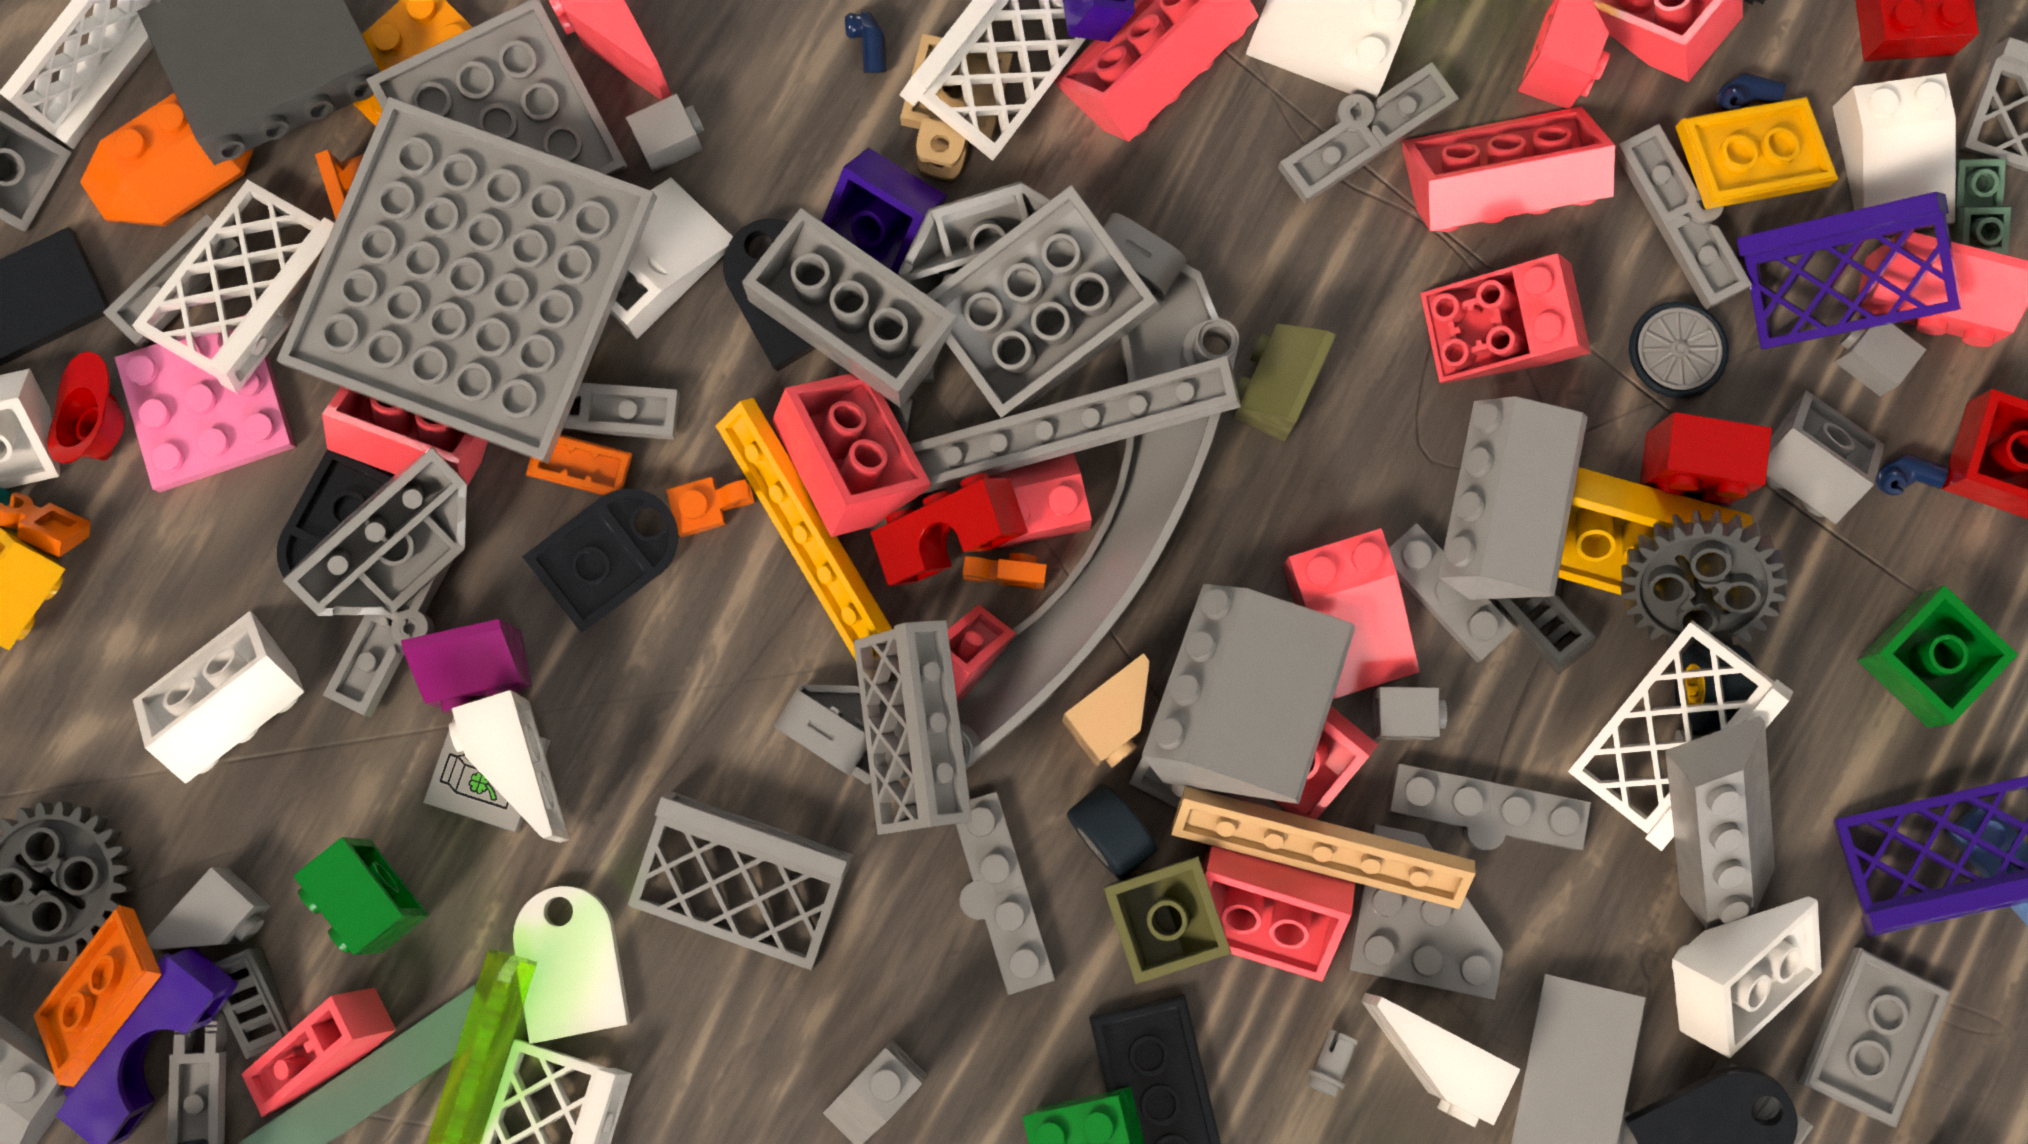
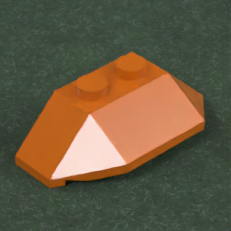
[80,93,254,227]

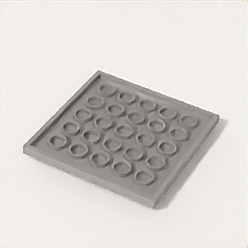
[276,97,657,464]

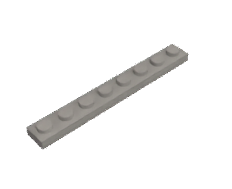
[910,356,1241,494]

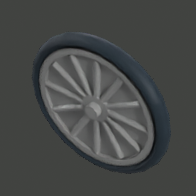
[1629,301,1729,399]

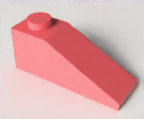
[241,987,396,1117]

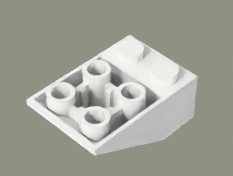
[610,177,733,339]

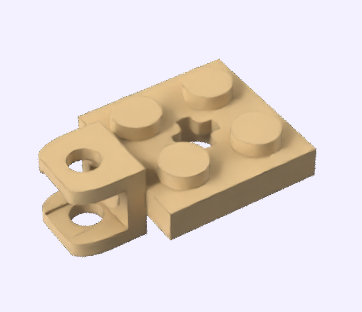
[900,33,1013,182]

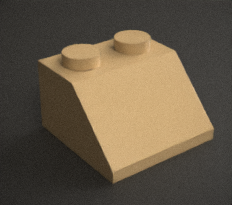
[1062,653,1150,768]

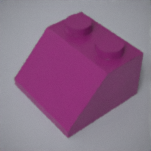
[401,619,532,713]

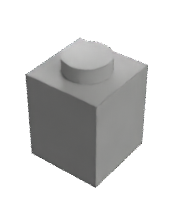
[626,93,705,173]
[1835,315,1927,397]
[1372,687,1447,740]

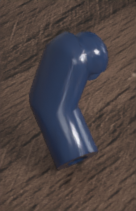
[845,10,887,73]
[1716,73,1786,111]
[1876,454,1949,496]

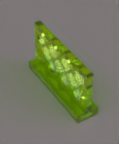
[426,948,537,1144]

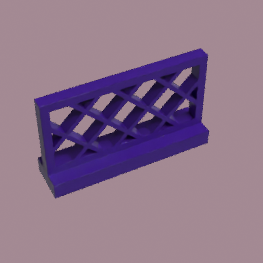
[1737,192,1963,350]
[1833,776,2028,938]

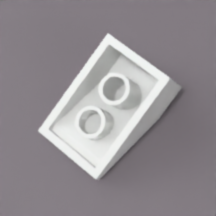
[1246,0,1416,103]
[1832,73,1956,231]
[449,690,570,843]
[1672,896,1822,1058]
[1361,993,1520,1127]

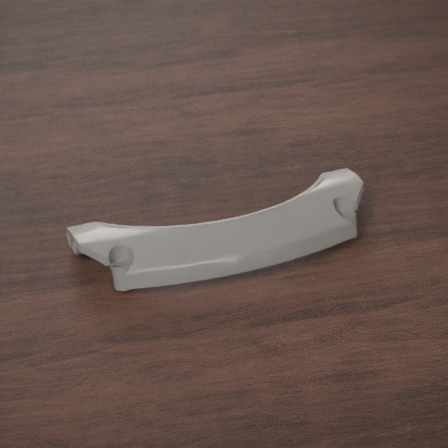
[773,213,1239,785]

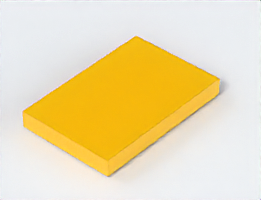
[1675,97,1838,210]

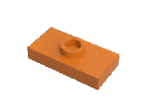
[526,434,632,496]

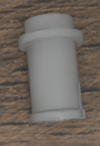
[1307,1029,1358,1097]

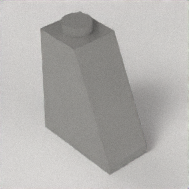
[823,1040,927,1144]

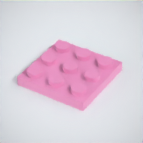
[114,314,296,492]

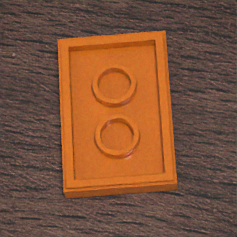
[33,905,162,1087]

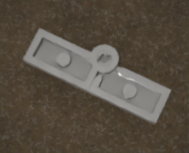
[1278,62,1459,205]
[1615,124,1752,310]
[323,559,454,718]
[1387,764,1591,851]
[956,791,1055,995]

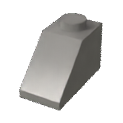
[147,867,271,950]

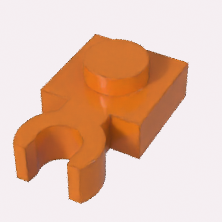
[0,492,91,557]
[963,553,1047,590]

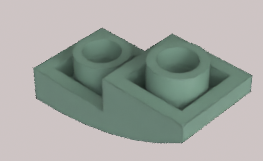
[1953,159,2011,254]

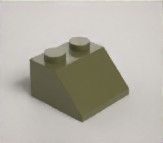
[1233,323,1336,442]
[1103,856,1232,984]

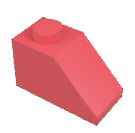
[948,604,1016,704]

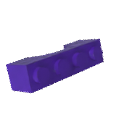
[55,947,238,1144]

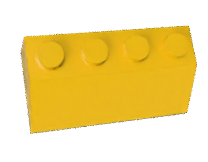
[1558,467,1753,611]

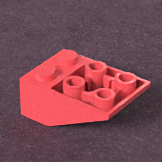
[1420,253,1591,384]

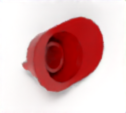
[47,351,125,464]

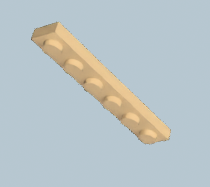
[1171,786,1476,909]

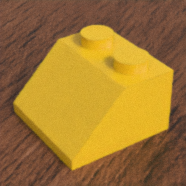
[0,526,65,650]

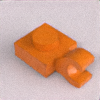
[666,477,755,538]

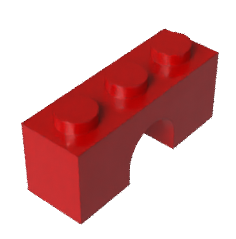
[870,473,1028,586]

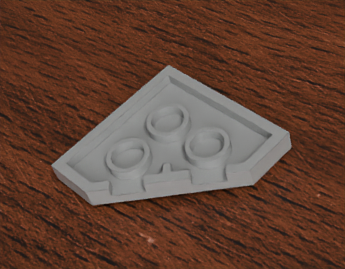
[1346,824,1503,1000]

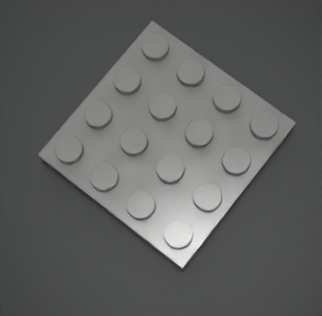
[366,0,627,176]

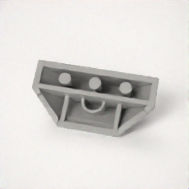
[898,181,1052,294]
[282,447,467,616]

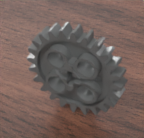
[1620,510,1788,650]
[0,801,136,962]

